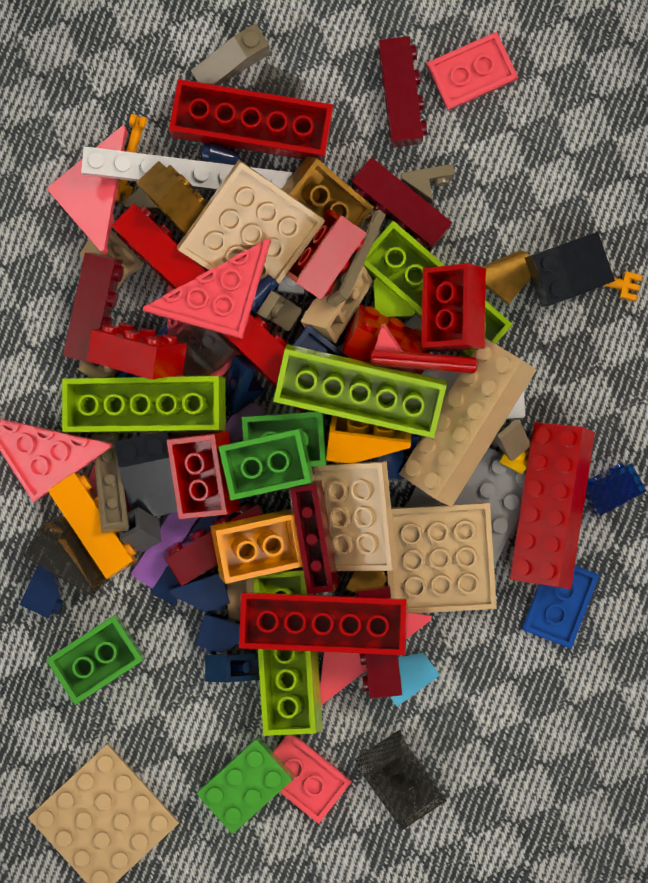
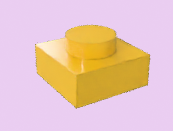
[499,450,529,475]

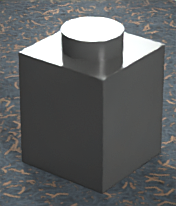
[119,507,161,553]

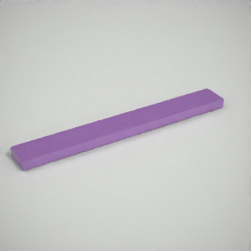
[131,402,267,589]

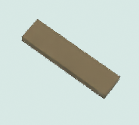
[327,210,386,307]
[91,432,129,533]

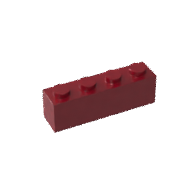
[378,36,427,148]
[351,157,453,251]
[63,253,124,364]
[289,480,339,594]
[163,501,264,586]
[353,585,402,699]

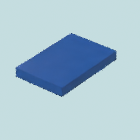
[521,565,599,649]

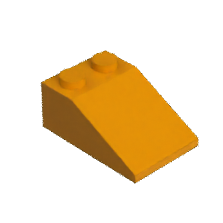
[326,415,411,464]

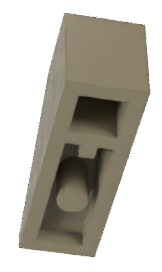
[191,23,270,85]

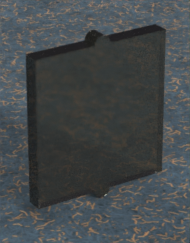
[251,62,304,98]

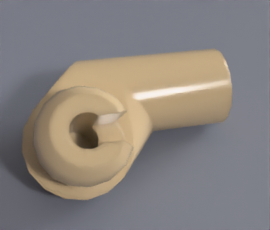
[78,361,118,378]

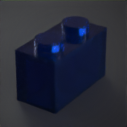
[585,462,647,517]

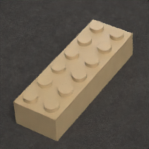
[399,338,537,507]

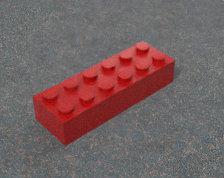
[169,79,333,163]
[510,422,595,589]
[239,592,408,655]

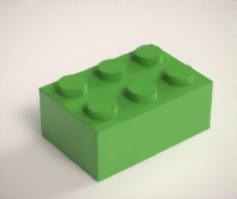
[242,411,329,467]
[219,428,314,500]
[46,614,146,705]
[197,735,294,834]

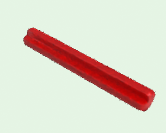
[370,349,478,374]

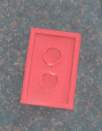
[426,32,519,111]
[273,734,352,824]

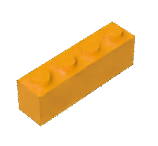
[47,473,137,579]

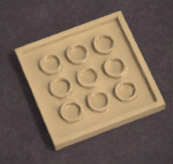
[177,160,325,284]
[289,461,397,571]
[387,502,497,613]
[28,744,179,883]

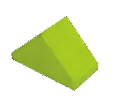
[373,278,416,320]

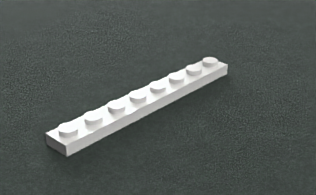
[81,146,292,191]

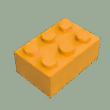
[210,509,303,584]

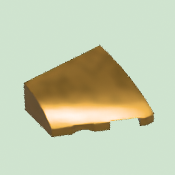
[482,250,531,305]

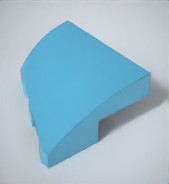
[390,653,440,707]

